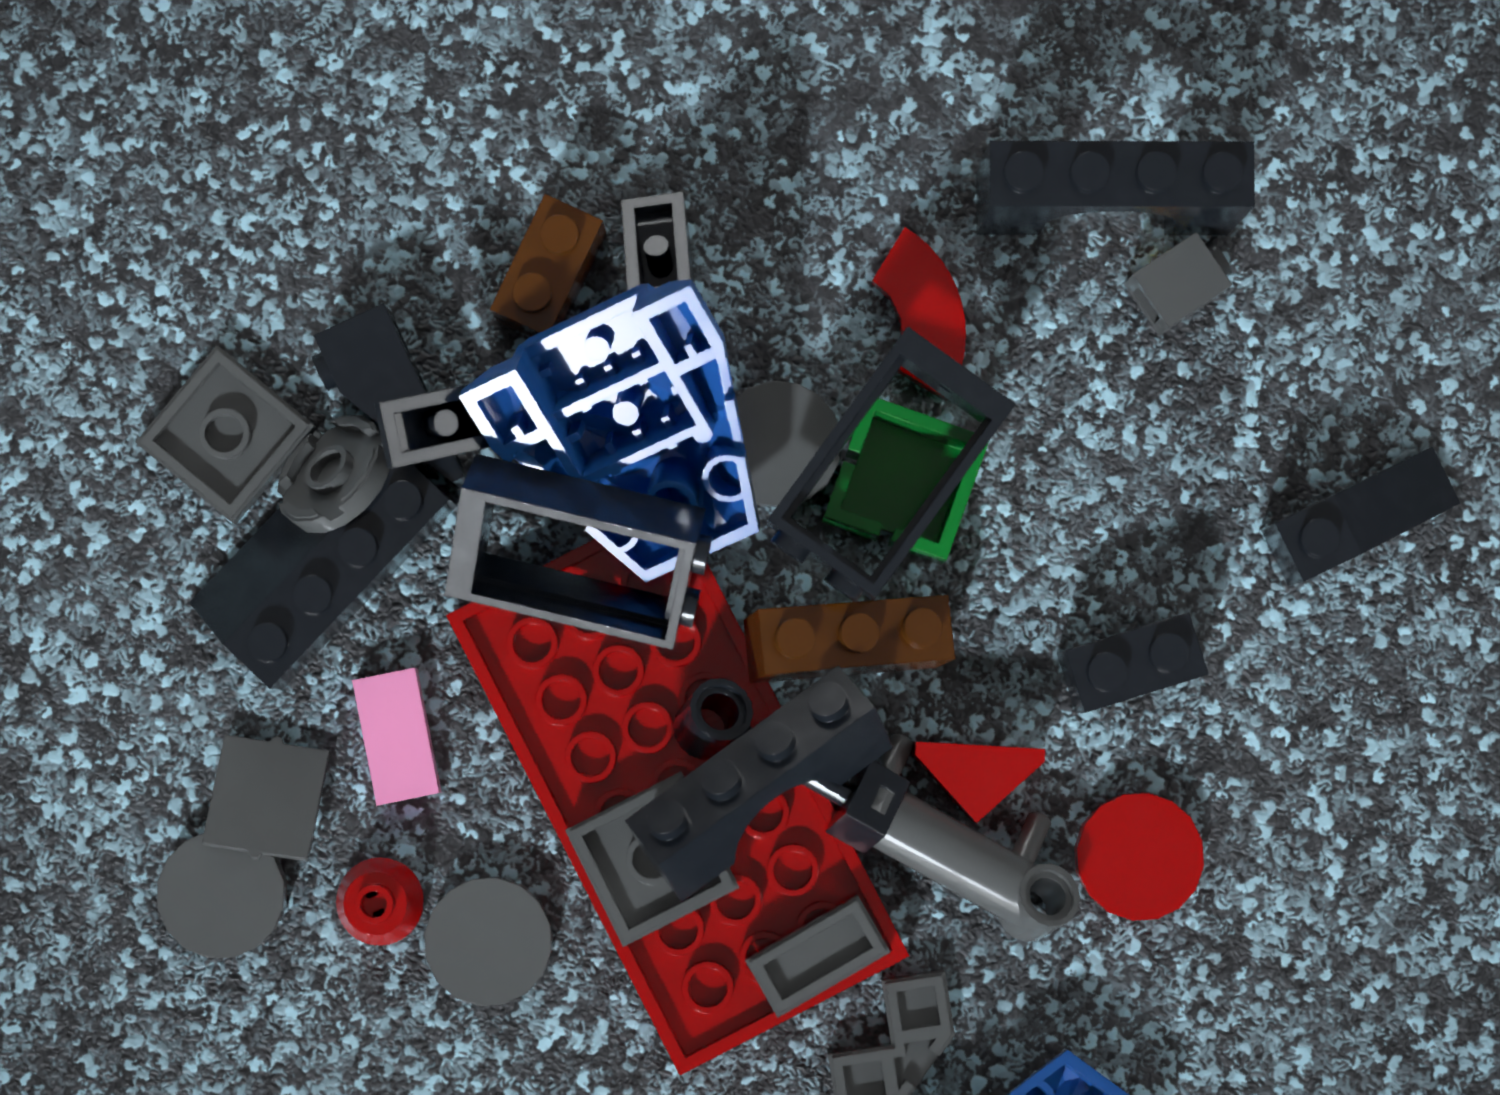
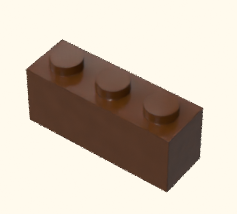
[743,595,955,683]

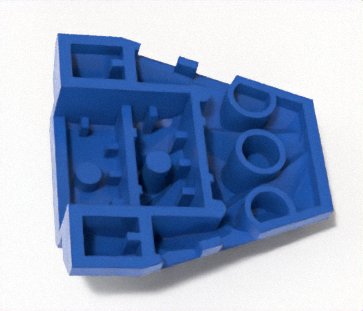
[459,279,760,582]

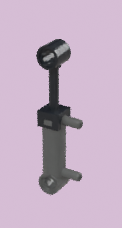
[673,678,1080,942]

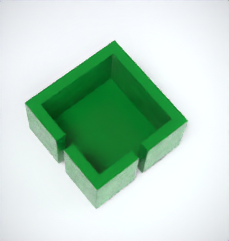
[822,398,989,565]

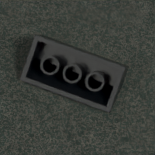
[189,464,457,690]

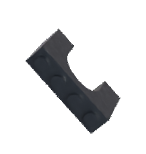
[976,141,1255,236]

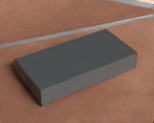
[745,894,890,1018]

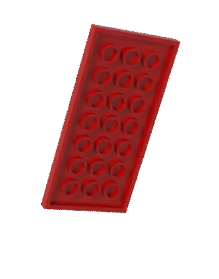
[446,539,909,1075]

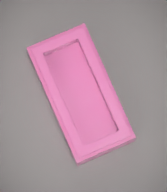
[352,667,442,806]

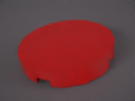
[1074,793,1204,921]

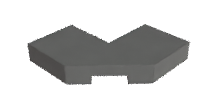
[827,969,955,1095]

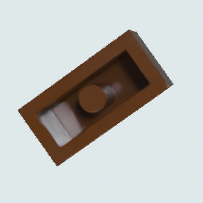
[490,194,607,337]

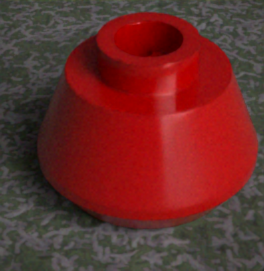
[336,857,424,946]

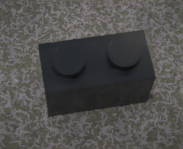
[1057,612,1209,713]

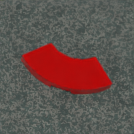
[871,227,966,402]

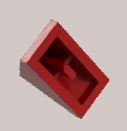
[911,741,1045,823]

